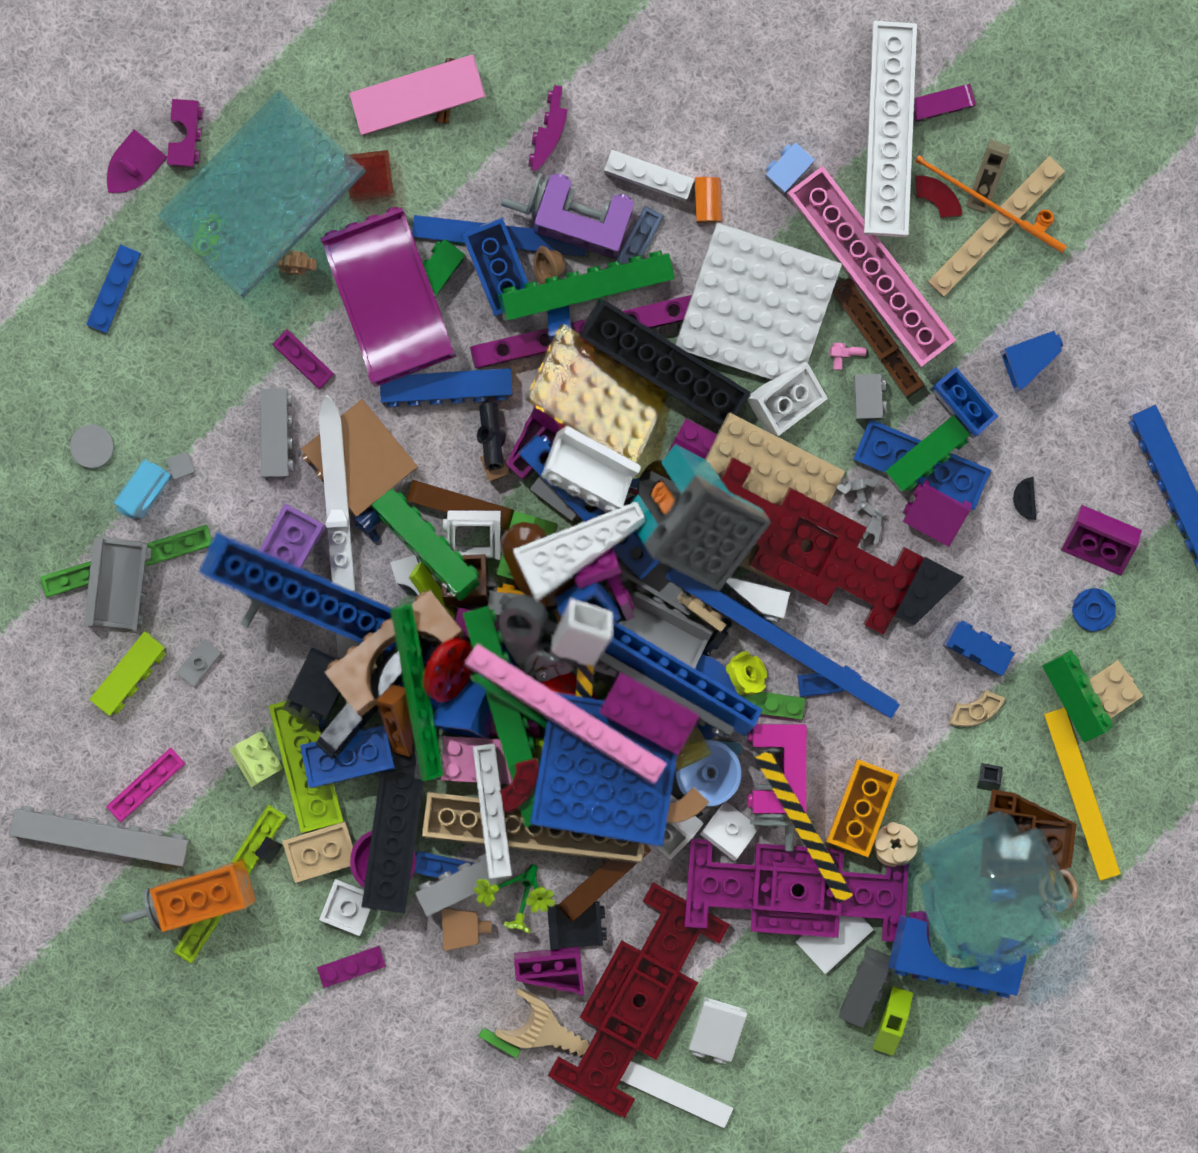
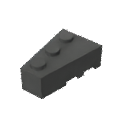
[839,946,892,1028]

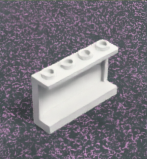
[541,426,641,514]

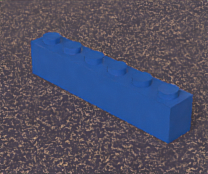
[380,368,513,408]

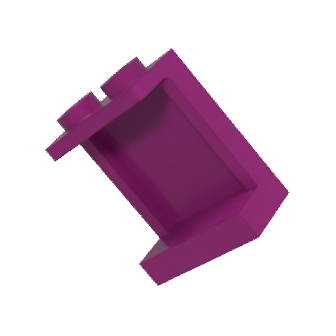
[902,480,972,547]

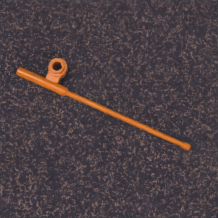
[915,155,1067,253]

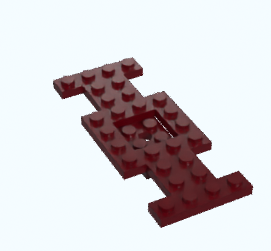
[720,457,924,635]
[548,882,730,1118]

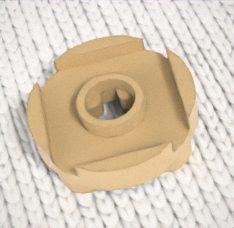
[873,822,918,867]

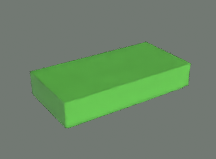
[478,1027,521,1058]

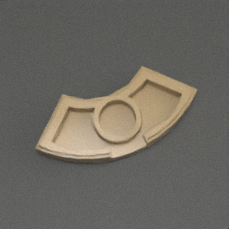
[949,690,1005,726]

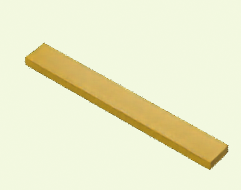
[1044,708,1121,881]

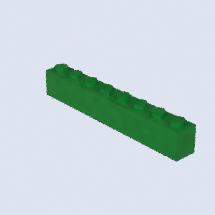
[498,250,675,320]

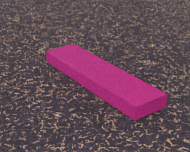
[106,747,186,823]

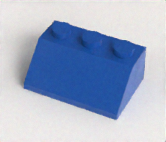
[930,367,999,439]

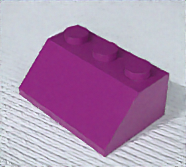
[1061,504,1142,576]

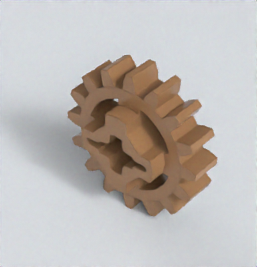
[269,250,317,275]

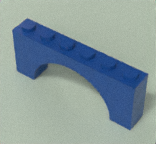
[888,915,1029,998]

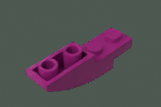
[528,85,568,173]

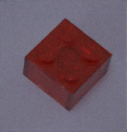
[344,150,395,202]

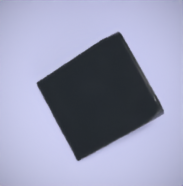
[977,763,1003,791]

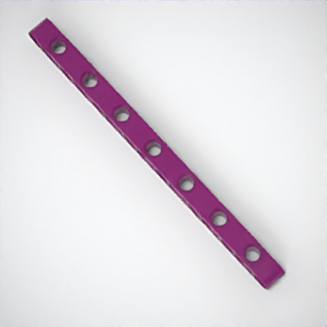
[470,295,692,369]

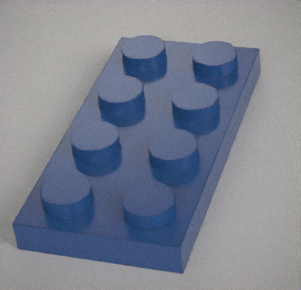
[300,725,396,789]

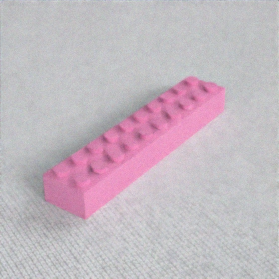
[786,166,956,369]

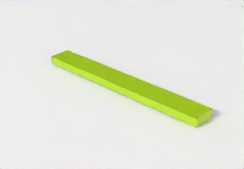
[174,804,286,964]

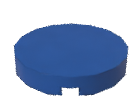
[1072,588,1116,632]

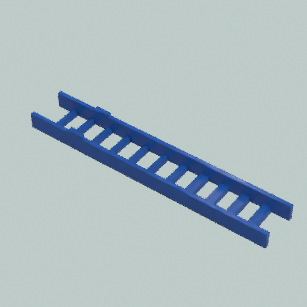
[666,567,900,719]

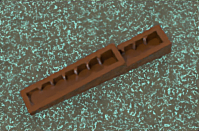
[832,278,924,399]

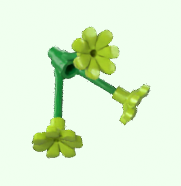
[473,864,555,934]

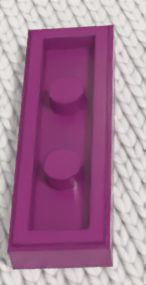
[272,329,335,390]

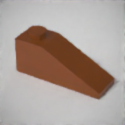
[376,685,413,757]

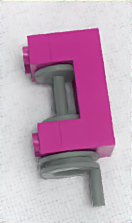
[747,724,807,851]

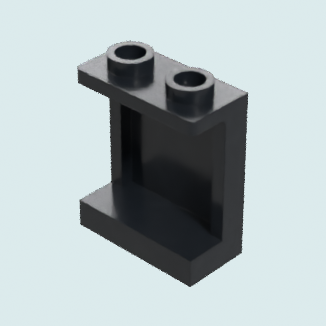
[547,901,607,950]

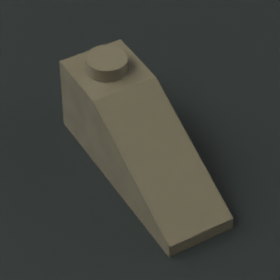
[966,139,1010,213]

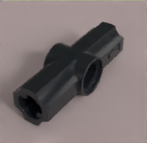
[477,402,506,470]

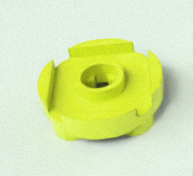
[726,651,767,696]

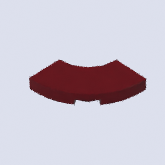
[915,175,963,218]
[500,758,538,812]

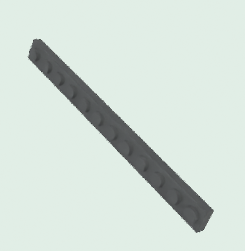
[499,594,734,738]

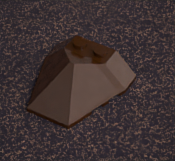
[980,789,1077,880]

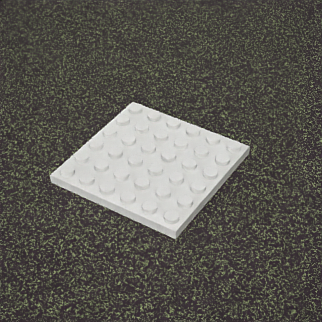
[675,222,842,380]

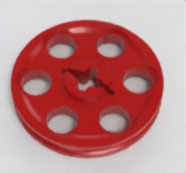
[423,637,473,702]

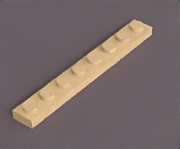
[928,156,1065,297]

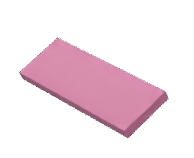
[349,54,486,136]

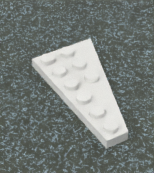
[513,502,646,601]

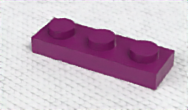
[317,946,386,988]

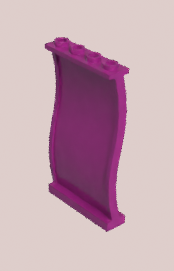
[320,207,457,387]

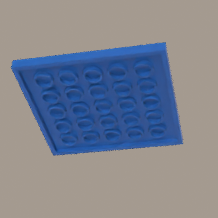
[530,692,677,847]

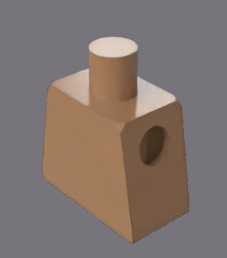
[442,907,492,951]

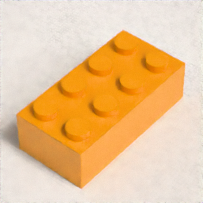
[825,759,899,857]

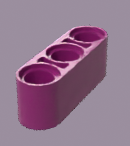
[913,84,976,122]

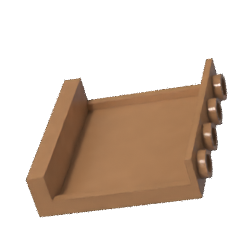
[301,399,419,516]

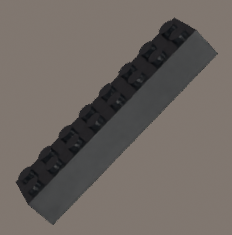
[576,298,751,427]

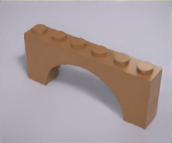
[325,590,465,717]

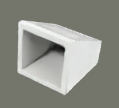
[551,599,612,666]
[689,997,747,1064]

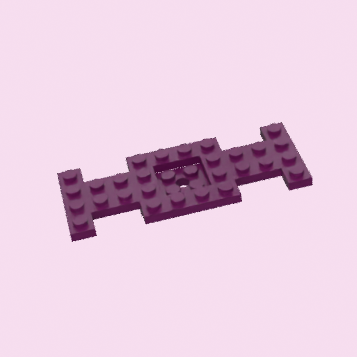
[684,839,909,942]

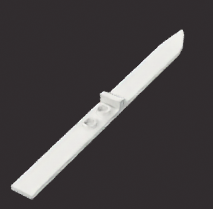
[319,395,360,657]

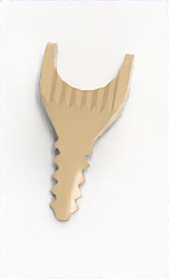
[494,987,589,1056]

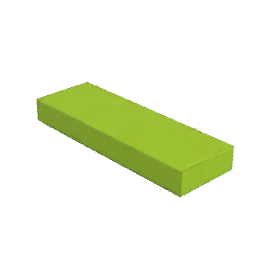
[409,562,457,619]

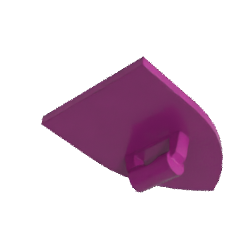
[107,129,167,193]

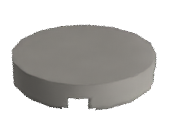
[70,424,114,468]

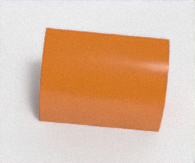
[695,177,722,223]

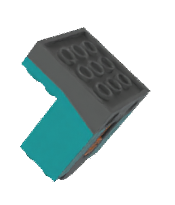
[631,444,771,591]

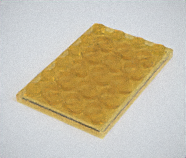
[525,324,668,463]

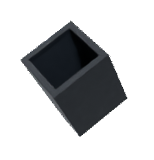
[283,647,341,728]

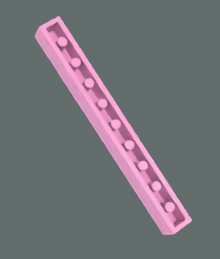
[464,644,666,785]

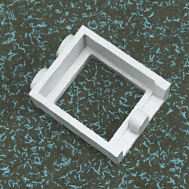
[443,511,501,560]

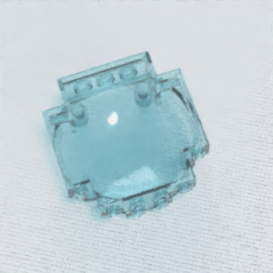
[920,811,1074,975]

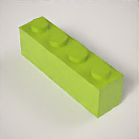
[89,631,167,716]

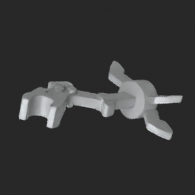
[837,475,885,544]

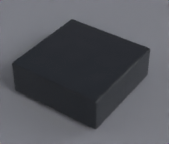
[255,836,282,863]

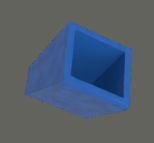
[1000,331,1063,393]
[433,678,493,739]

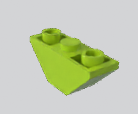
[872,986,913,1055]

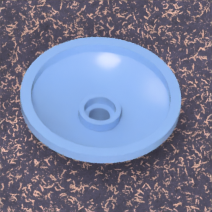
[676,740,742,806]

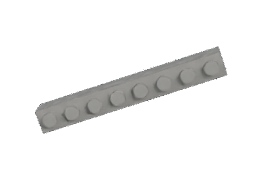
[10,805,190,867]

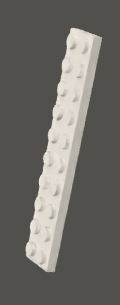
[864,21,917,237]

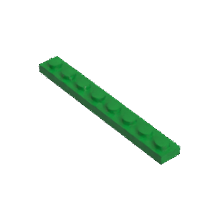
[390,603,444,781]

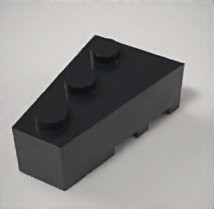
[894,557,964,626]

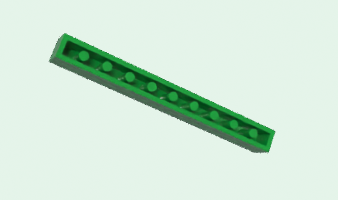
[463,606,540,827]

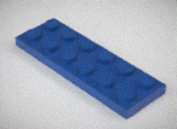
[853,419,991,510]

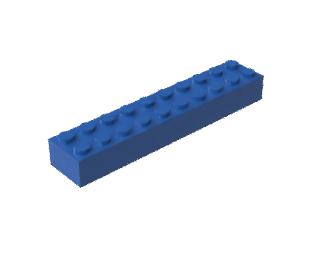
[198,532,397,655]

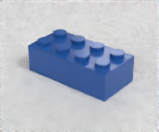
[461,217,528,316]

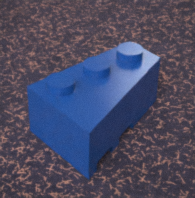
[943,620,1015,676]

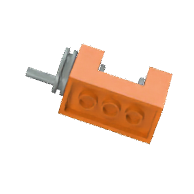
[121,859,256,932]

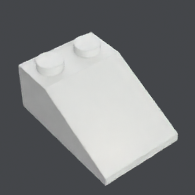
[747,362,828,436]
[725,578,790,622]

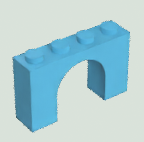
[114,459,172,519]

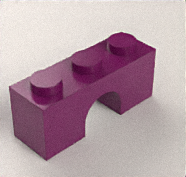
[167,99,204,169]

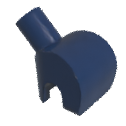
[355,508,380,542]

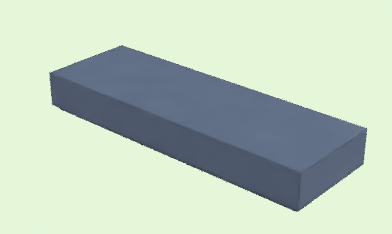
[616,206,664,264]

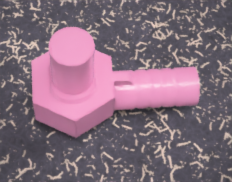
[829,343,866,370]

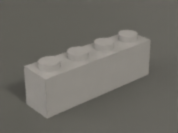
[260,388,293,477]
[415,853,506,916]

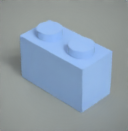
[765,142,815,194]

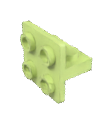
[229,732,283,787]

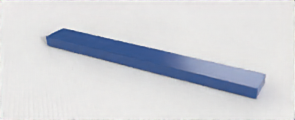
[412,215,586,257]

